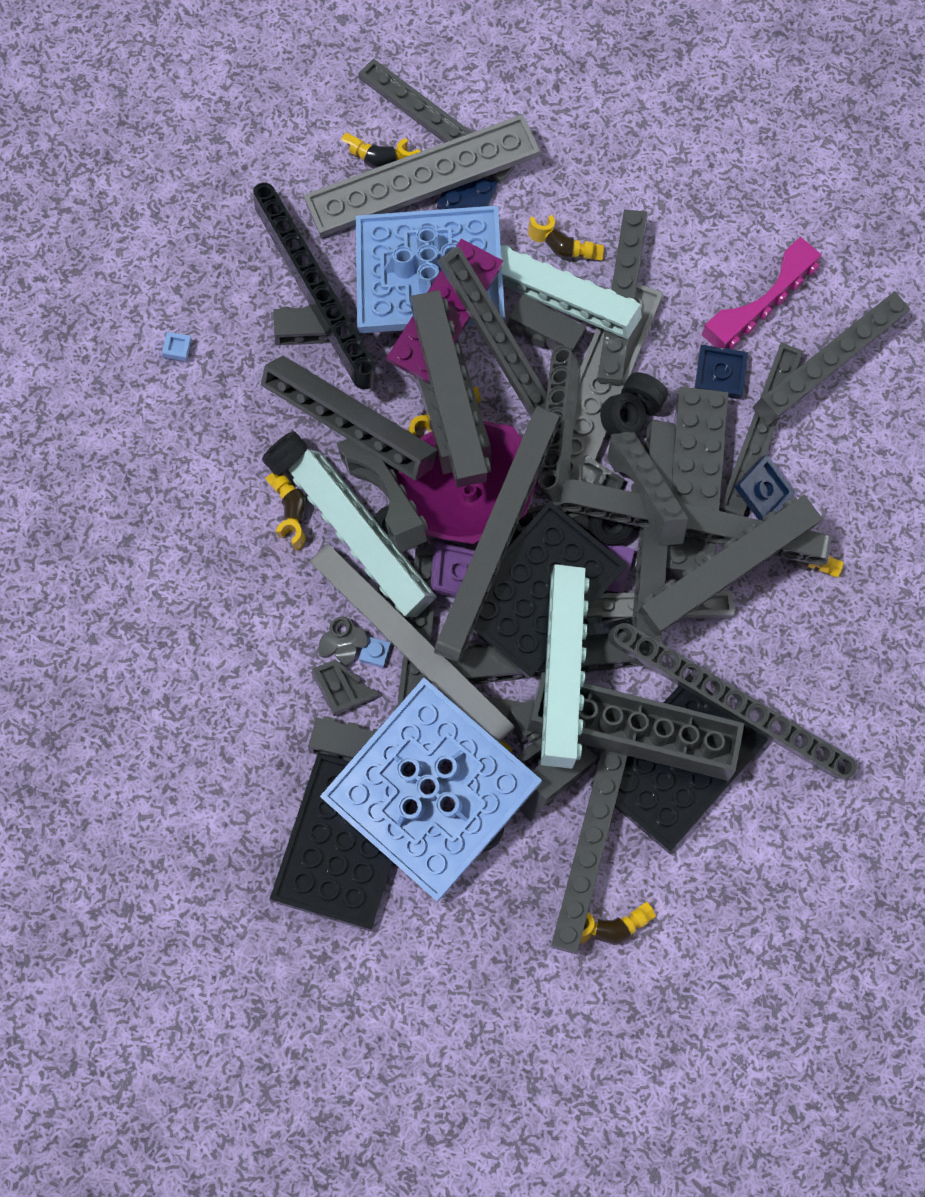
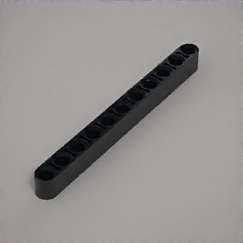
[253,182,376,390]

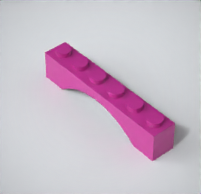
[702,236,822,349]

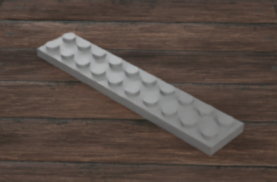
[304,114,540,237]
[536,283,663,484]

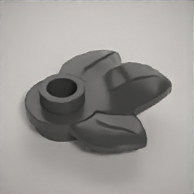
[319,616,368,666]

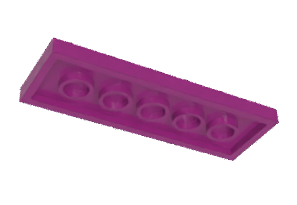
[386,239,504,384]

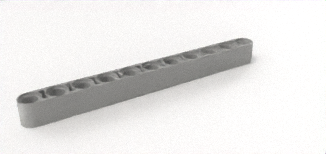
[310,544,515,743]

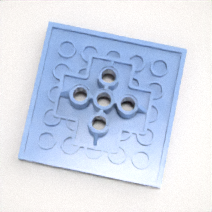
[356,205,505,334]
[320,678,543,902]

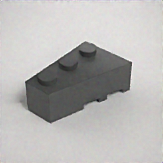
[519,743,598,822]

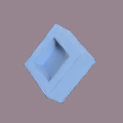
[162,332,192,362]
[359,636,390,668]

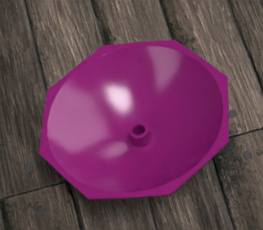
[397,421,539,544]

